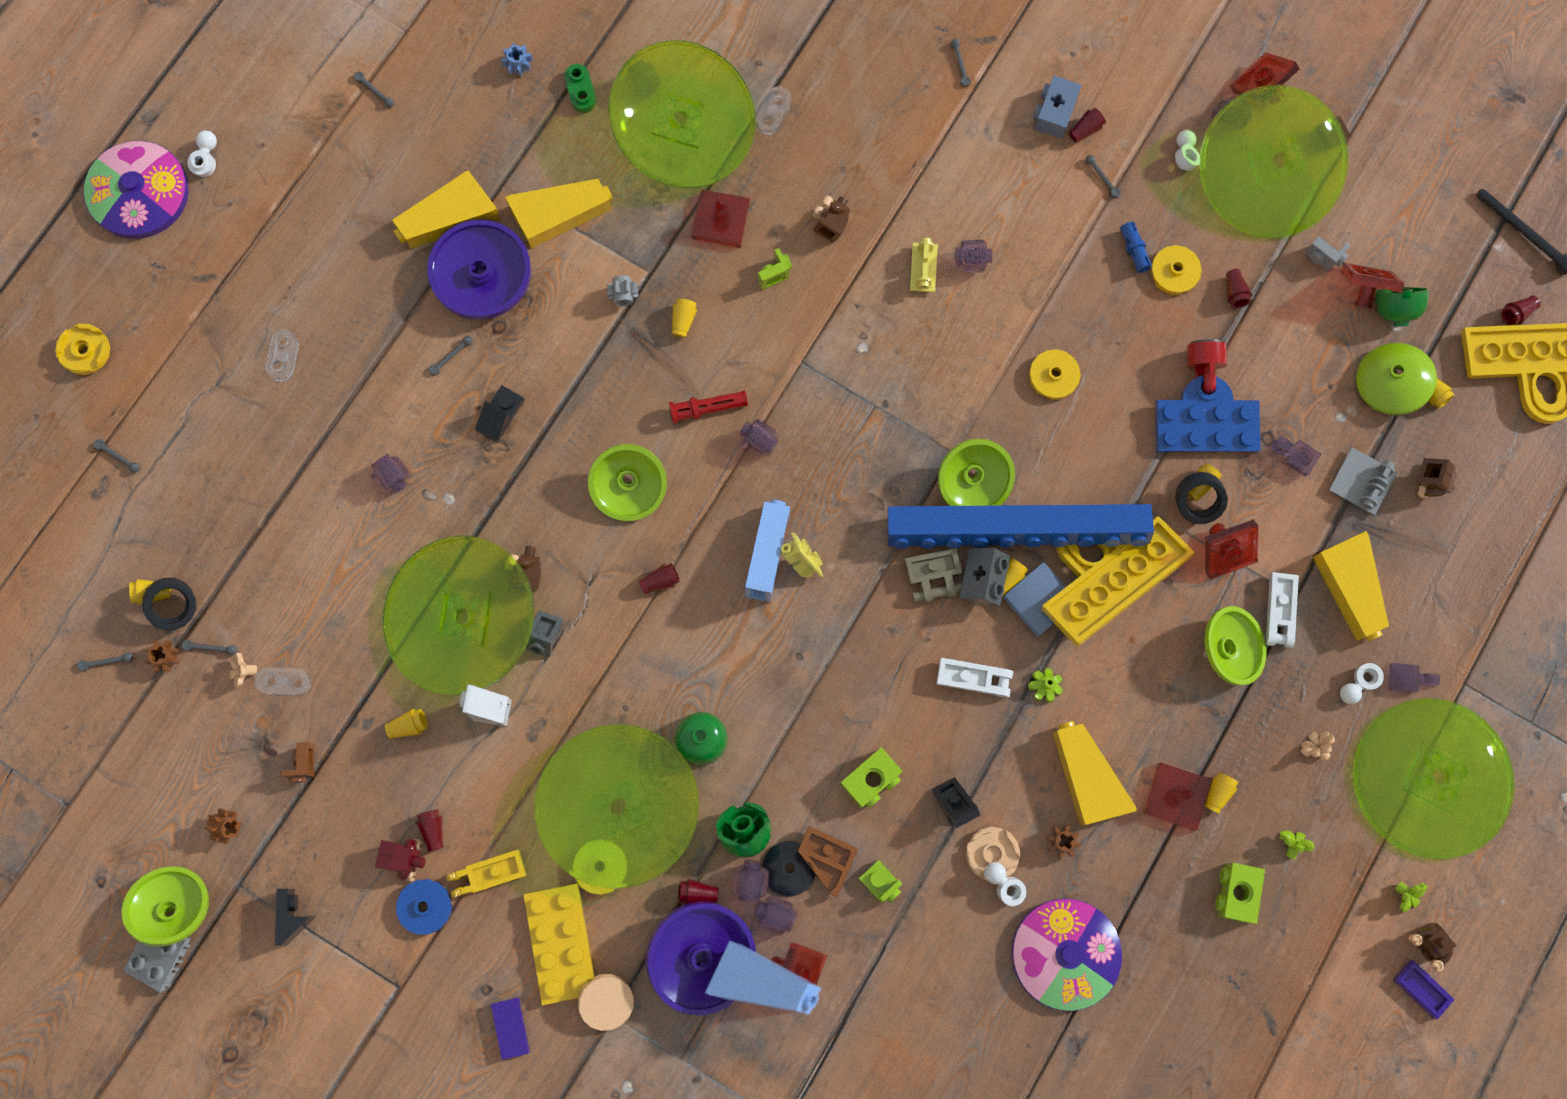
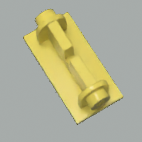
[910,238,938,293]
[781,532,823,578]

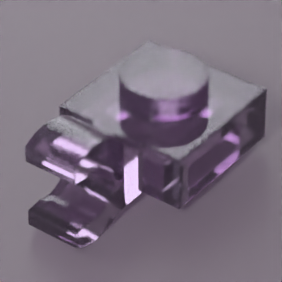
[1271,436,1321,477]
[1389,663,1440,693]

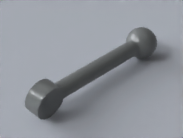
[950,39,971,87]
[354,71,394,108]
[1086,155,1121,198]
[429,336,472,375]
[94,439,140,473]
[182,640,237,655]
[77,652,134,671]

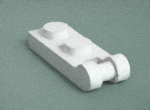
[1264,572,1299,648]
[936,658,1013,698]

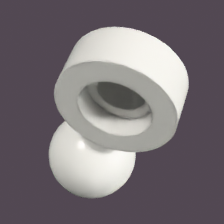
[1175,130,1201,171]
[188,131,217,178]
[1340,663,1384,704]
[984,862,1026,906]

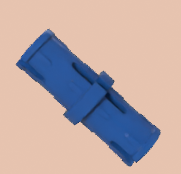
[1120,221,1153,273]

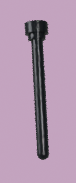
[1477,189,1567,276]

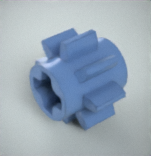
[501,43,533,77]

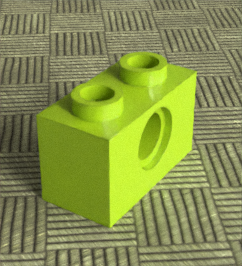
[839,747,903,809]
[1215,863,1265,924]

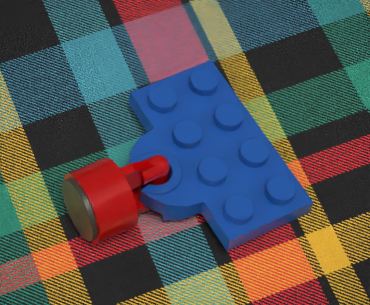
[1155,339,1260,453]

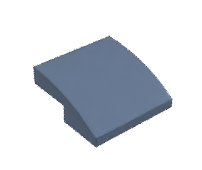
[1003,562,1066,637]

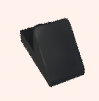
[475,385,525,443]
[931,777,981,828]
[275,889,315,946]

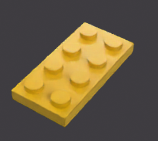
[524,884,595,1005]

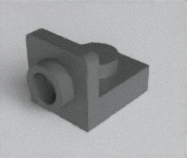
[525,610,563,657]

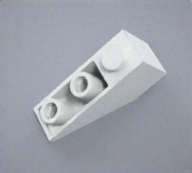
[460,685,512,727]

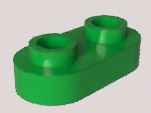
[564,64,596,113]

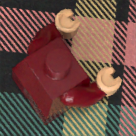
[375,838,426,882]

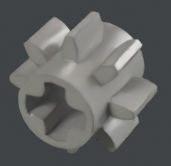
[607,275,638,306]

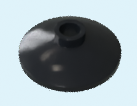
[762,841,815,896]

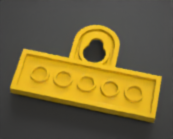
[1461,323,1567,424]
[1041,516,1195,647]

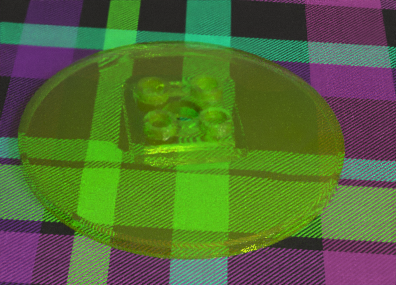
[608,40,756,188]
[1200,85,1349,238]
[383,535,534,696]
[1354,698,1515,859]
[534,724,699,889]

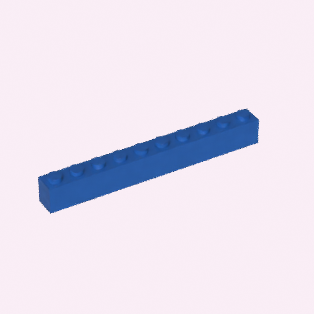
[887,504,1154,549]

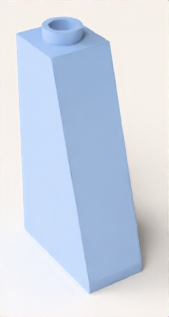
[745,500,790,602]
[705,941,821,1014]

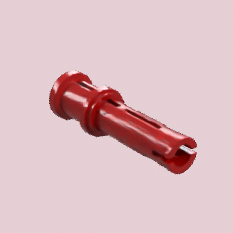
[668,390,748,425]

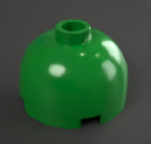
[1375,287,1429,327]
[674,712,728,766]
[716,802,772,858]

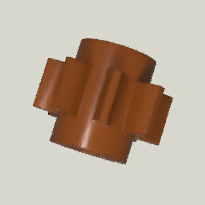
[144,640,180,673]
[204,808,242,844]
[1046,825,1081,859]

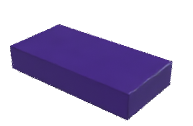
[1393,960,1455,1020]
[491,997,530,1060]

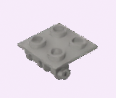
[1329,447,1398,516]
[123,937,191,993]

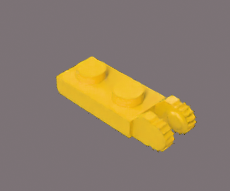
[446,849,527,898]

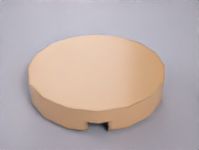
[966,827,1020,880]
[578,974,634,1031]

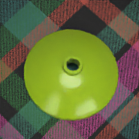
[1356,343,1437,415]
[938,438,1015,506]
[588,444,667,521]
[1204,606,1266,686]
[122,866,209,946]

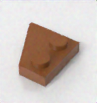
[797,826,858,898]

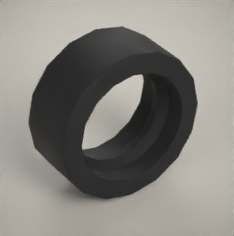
[1175,472,1228,524]
[142,578,196,630]

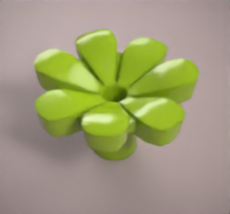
[1028,668,1063,703]
[1279,830,1315,859]
[1395,882,1428,913]

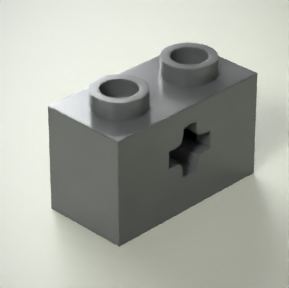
[960,548,1010,606]

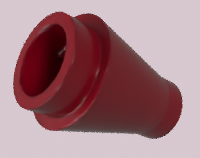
[1068,108,1106,143]
[1226,269,1253,308]
[1501,295,1541,326]
[639,563,680,594]
[415,809,444,852]
[678,878,719,905]

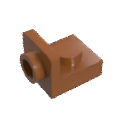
[280,742,314,783]

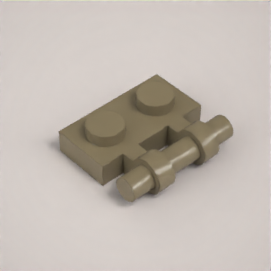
[904,548,963,603]

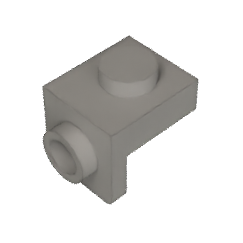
[1305,236,1351,271]

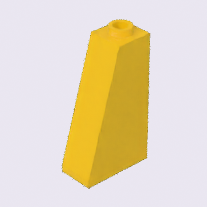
[392,170,500,249]
[505,179,613,249]
[1312,531,1389,642]
[1053,721,1137,826]

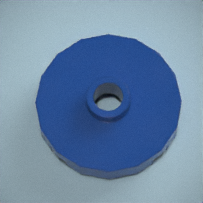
[396,879,452,935]

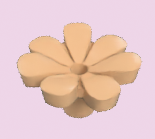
[230,653,257,688]
[1301,731,1335,761]

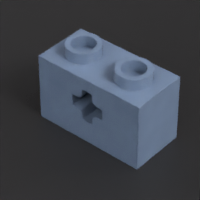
[1033,75,1082,139]

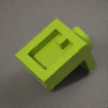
[758,248,792,291]
[858,860,902,903]

